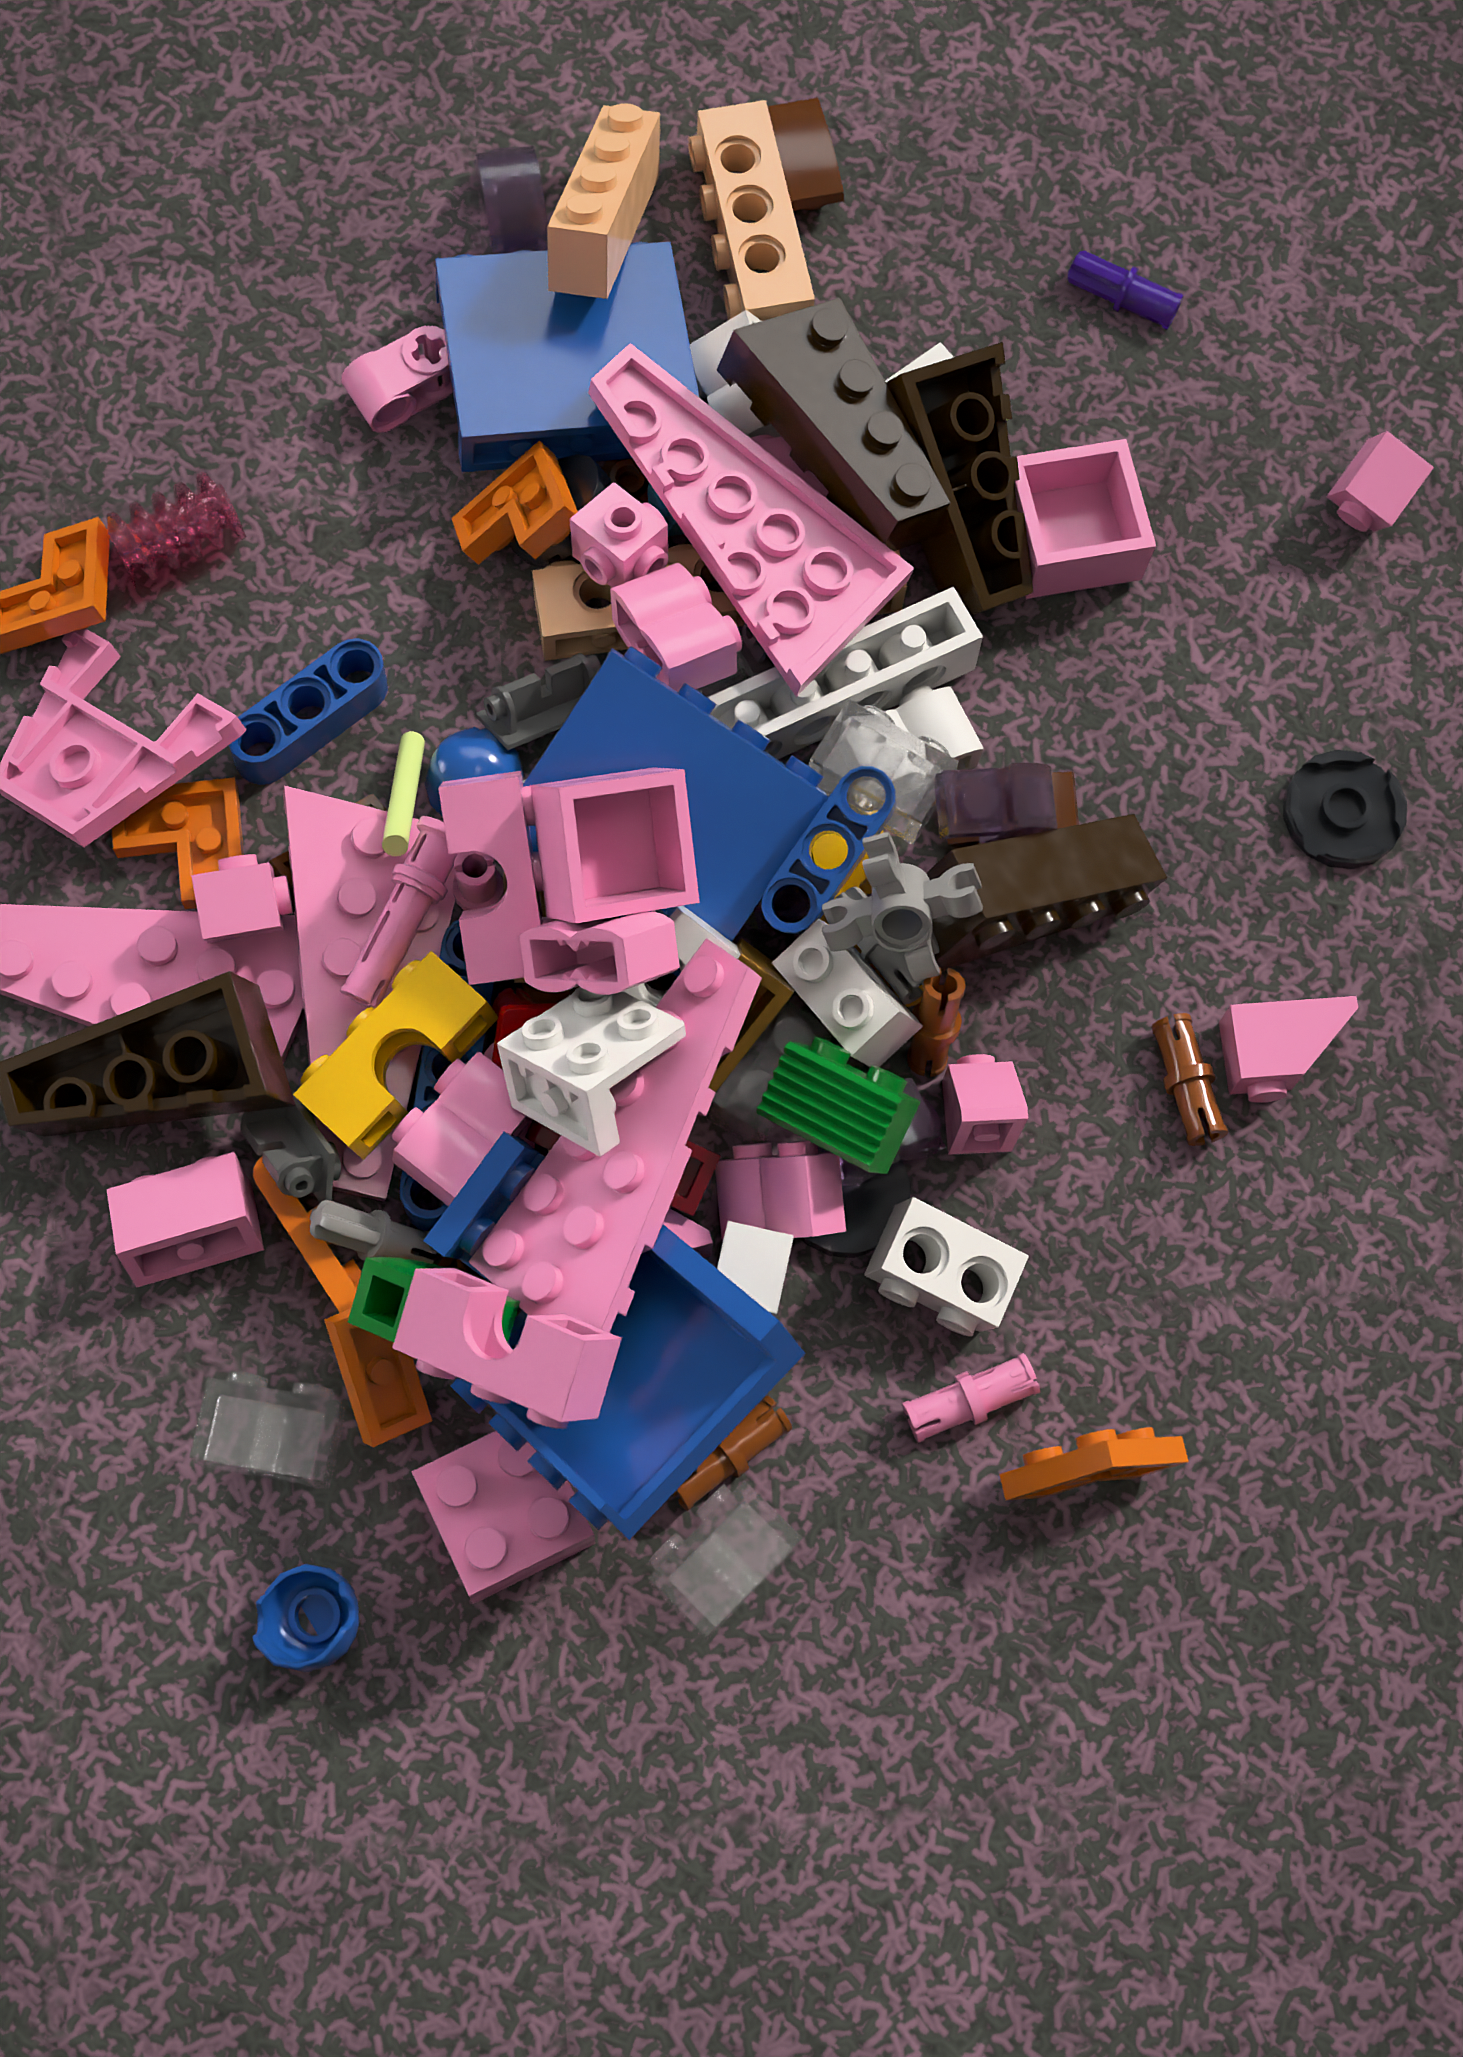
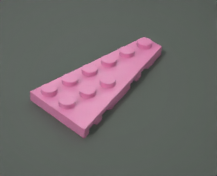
[588,343,914,697]
[283,786,456,1201]
[0,904,305,1064]
[469,938,762,1333]

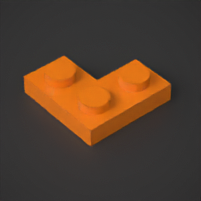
[451,440,578,565]
[0,517,110,654]
[112,777,244,910]
[324,1308,432,1447]
[999,1427,1189,1500]

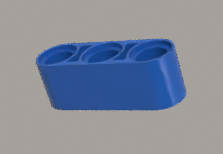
[229,638,388,785]
[762,766,896,935]

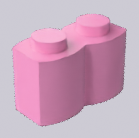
[610,563,742,692]
[519,911,679,995]
[391,1052,532,1206]
[715,1140,846,1239]

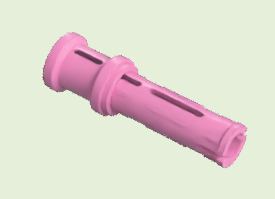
[340,816,459,1008]

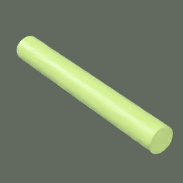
[382,731,425,856]

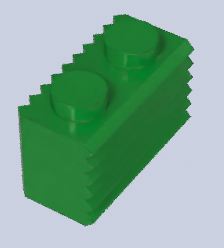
[756,1037,921,1174]

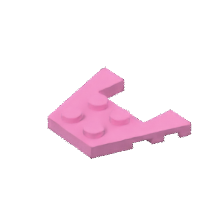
[0,628,247,847]

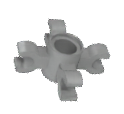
[822,832,983,981]

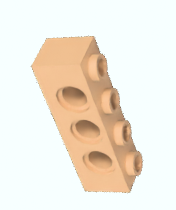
[688,100,815,321]

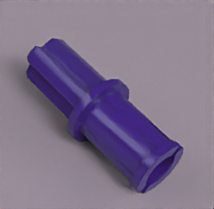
[1067,251,1184,330]

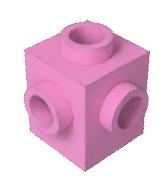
[570,482,668,588]

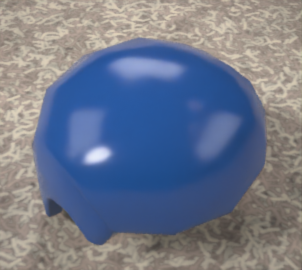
[424,727,524,817]
[253,1564,359,1672]

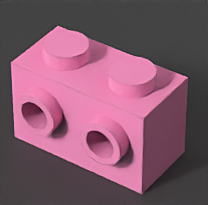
[106,1152,264,1288]

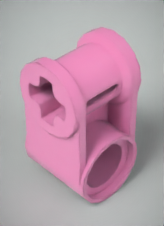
[341,326,453,433]

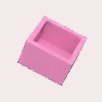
[1014,439,1156,599]
[530,767,700,923]
[412,1431,595,1604]

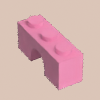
[438,771,556,985]
[392,1268,622,1429]

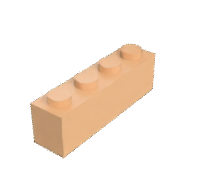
[547,104,660,299]

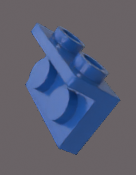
[423,1131,545,1281]

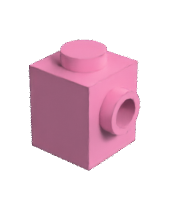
[1326,431,1434,532]
[191,854,293,943]

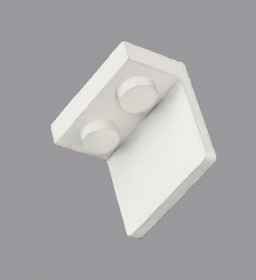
[497,987,686,1157]

